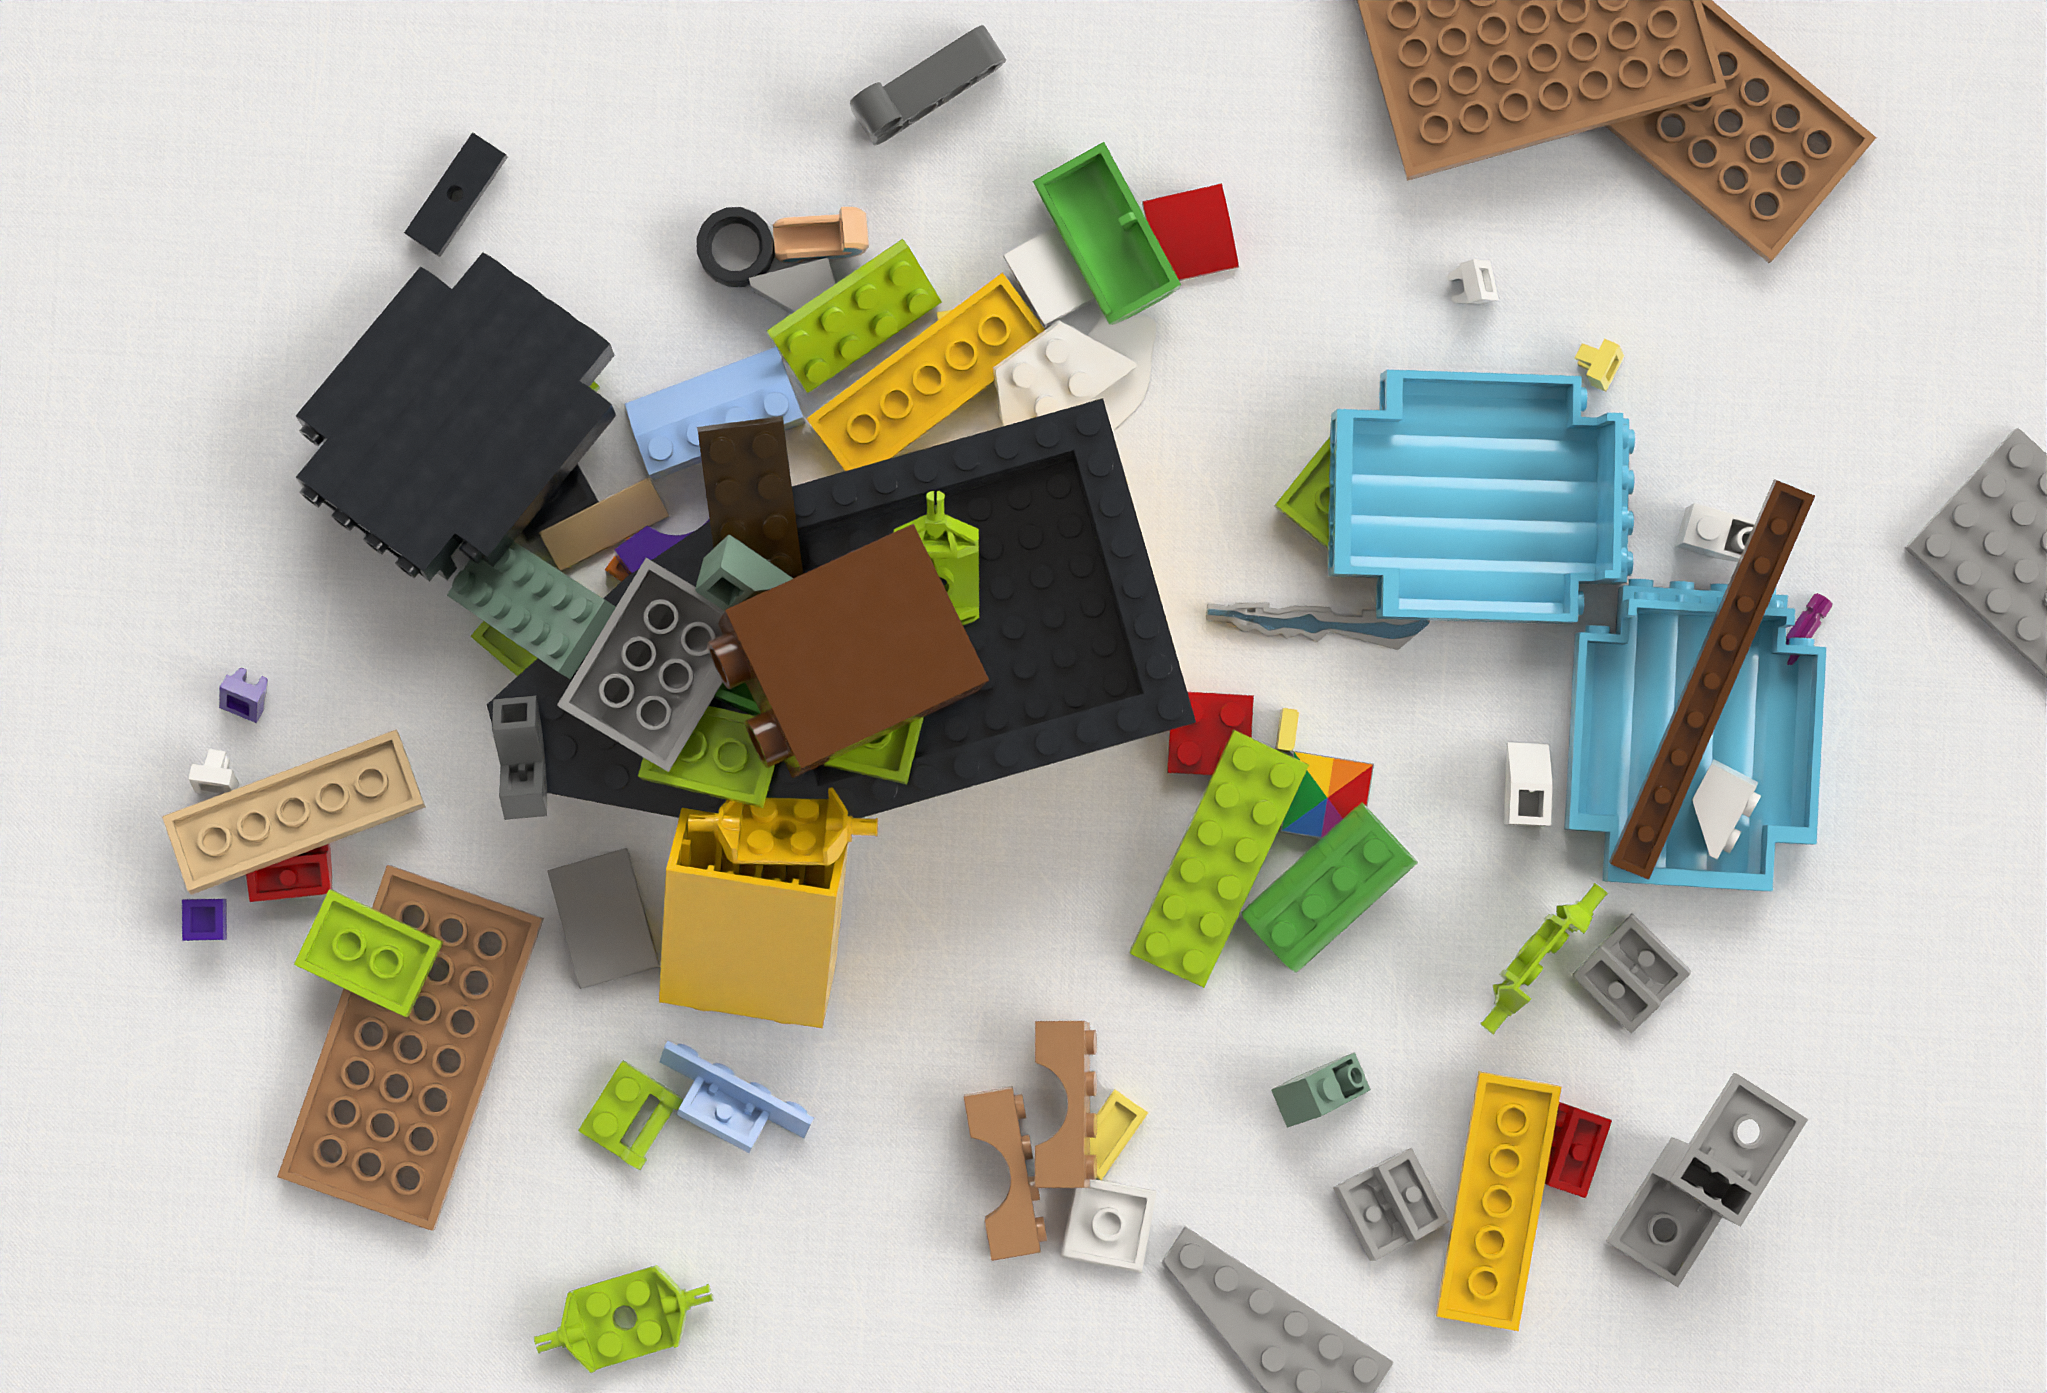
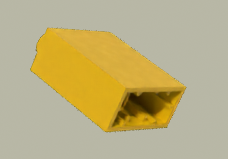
[659,808,849,1029]

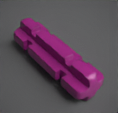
[1785,593,1833,665]

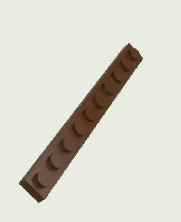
[1609,479,1815,880]

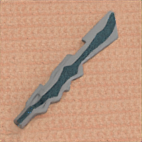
[1206,603,1430,650]

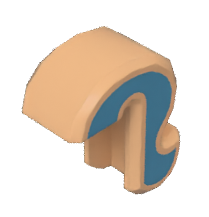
[773,207,869,263]

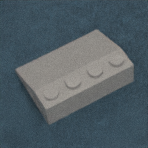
[557,558,724,772]

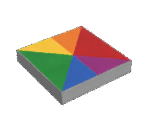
[1280,751,1374,838]

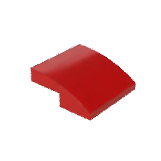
[1142,183,1239,281]
[246,843,333,902]
[1545,1102,1612,1198]

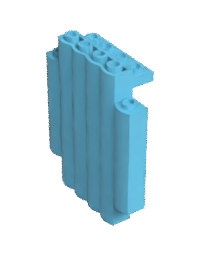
[1328,369,1635,624]
[1564,579,1827,891]

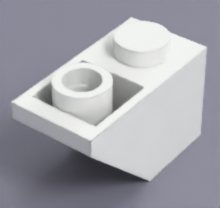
[1675,503,1756,562]
[1503,742,1553,826]
[1692,759,1761,859]

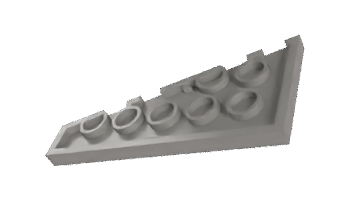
[1163,1226,1394,1393]

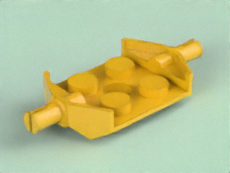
[688,788,878,865]

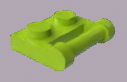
[578,1060,684,1170]

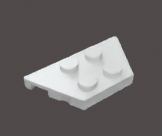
[993,320,1137,427]

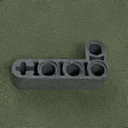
[850,25,1007,145]

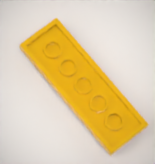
[806,272,1045,471]
[1436,1071,1562,1331]

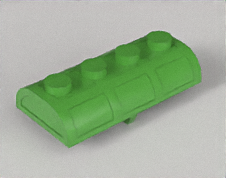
[1032,142,1181,325]
[1241,802,1418,973]

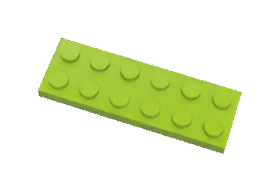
[1129,729,1309,988]

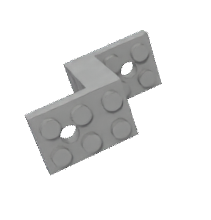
[1606,1073,1808,1287]

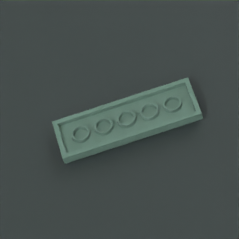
[447,542,616,679]

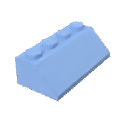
[625,347,806,480]

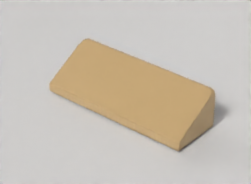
[539,478,669,571]

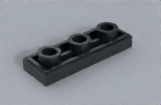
[404,132,508,257]

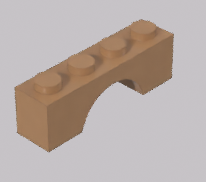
[1035,1021,1097,1188]
[964,1086,1047,1261]

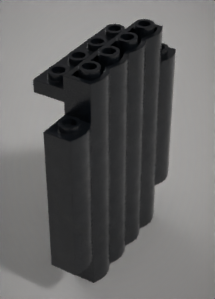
[296,252,616,582]

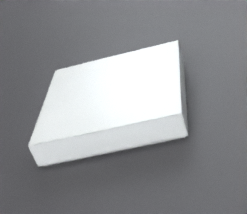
[1060,1179,1157,1273]

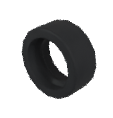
[696,207,775,287]

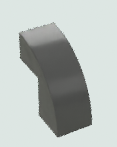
[492,696,547,820]

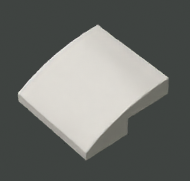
[1003,227,1096,327]

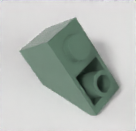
[695,535,793,611]
[1271,1052,1371,1128]

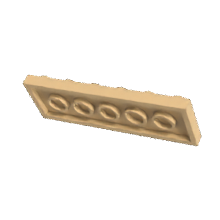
[162,729,425,895]

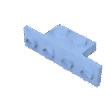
[659,1041,814,1153]

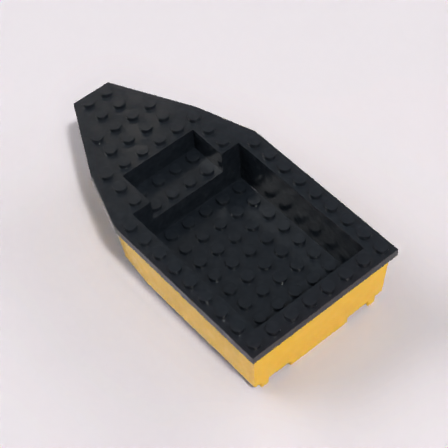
[486,398,1196,818]

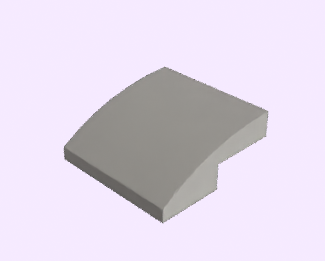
[1572,913,1691,1033]
[1333,1148,1449,1261]

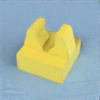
[1575,338,1624,392]

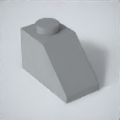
[749,258,835,314]

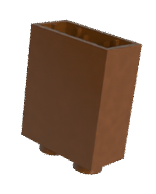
[707,524,989,778]

